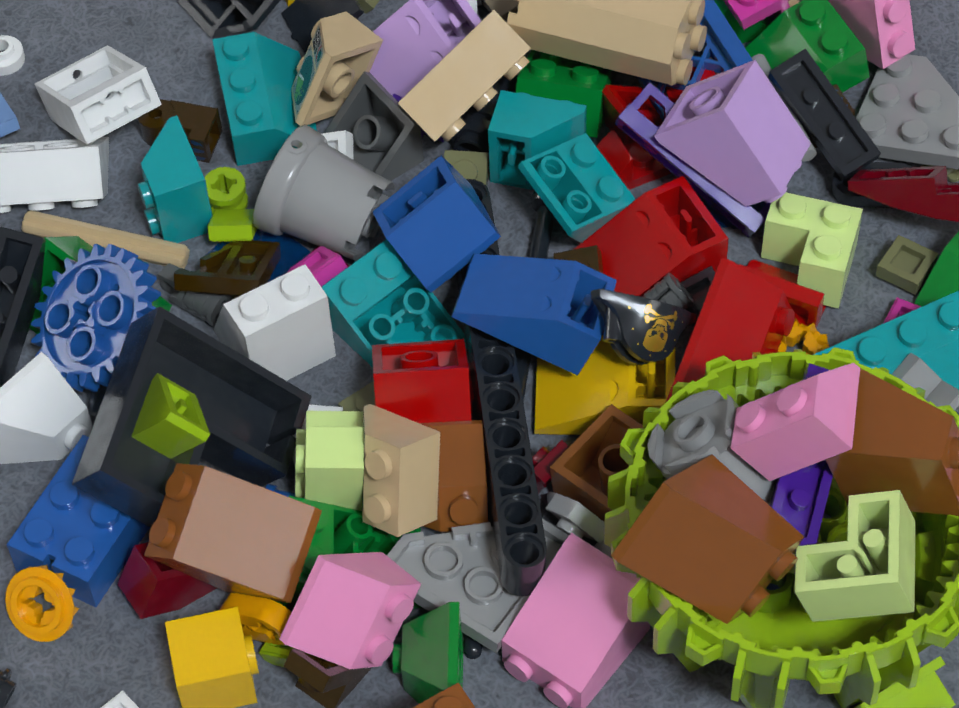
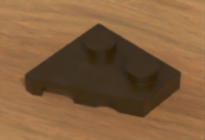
[174,240,281,298]

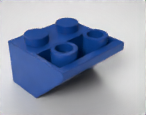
[373,155,501,293]

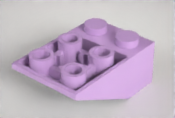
[370,0,481,98]

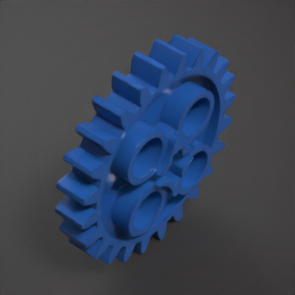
[31,244,161,392]

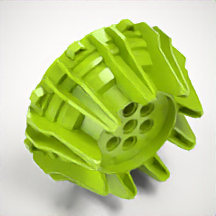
[604,347,959,708]

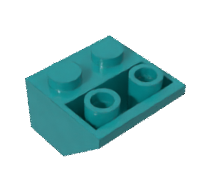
[488,90,587,190]
[518,133,636,243]

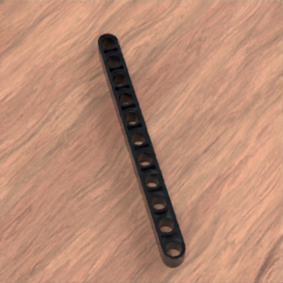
[456,179,547,596]

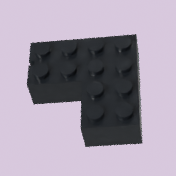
[72,306,312,527]

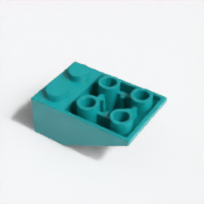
[322,239,467,368]

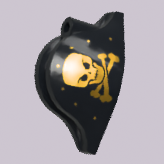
[591,289,697,365]

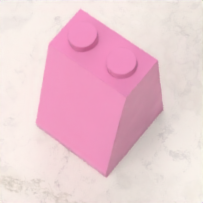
[828,0,915,69]
[501,533,650,708]

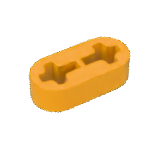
[219,593,292,645]

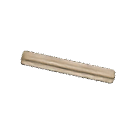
[22,210,190,269]

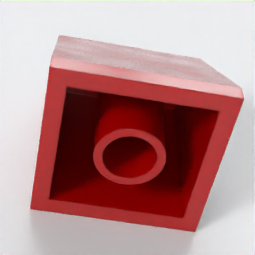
[372,339,472,423]

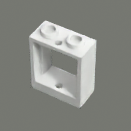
[35,45,162,145]

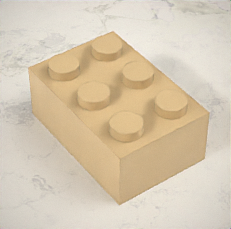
[398,10,531,142]

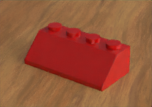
[665,258,795,403]

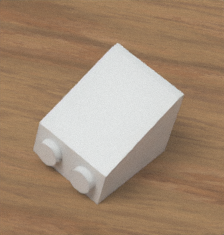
[214,264,336,381]

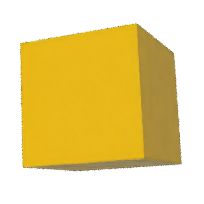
[165,606,259,708]

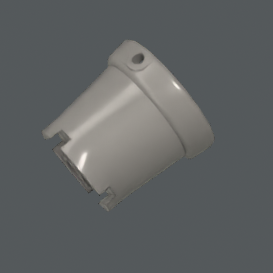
[253,124,395,262]
[647,390,777,505]

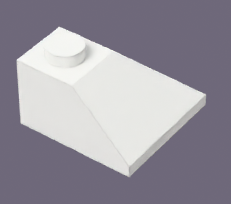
[0,352,93,464]

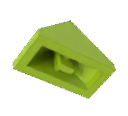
[131,373,210,459]

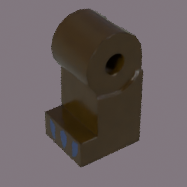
[138,99,223,163]

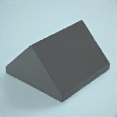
[324,71,424,181]

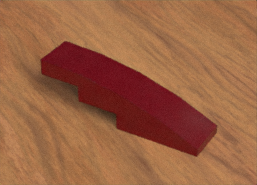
[848,166,959,222]

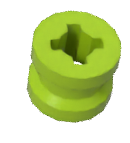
[204,167,248,215]

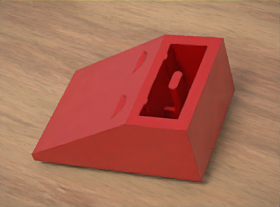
[573,176,729,297]

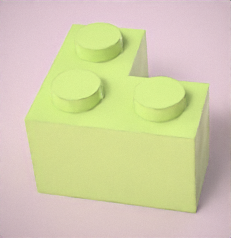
[761,192,863,309]
[295,411,364,511]
[795,490,915,622]

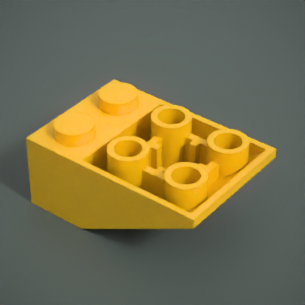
[534,335,675,435]

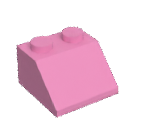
[731,363,860,481]
[279,552,421,669]

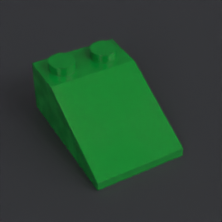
[719,0,870,93]

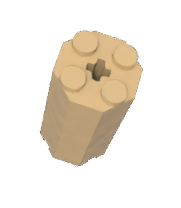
[507,0,707,86]

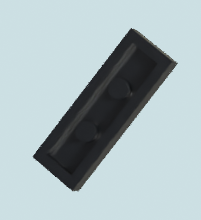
[768,48,881,181]

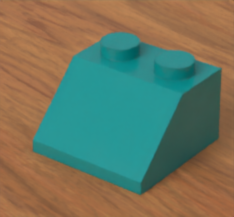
[137,115,212,243]

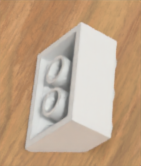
[0,137,109,213]

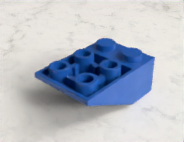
[451,254,617,376]

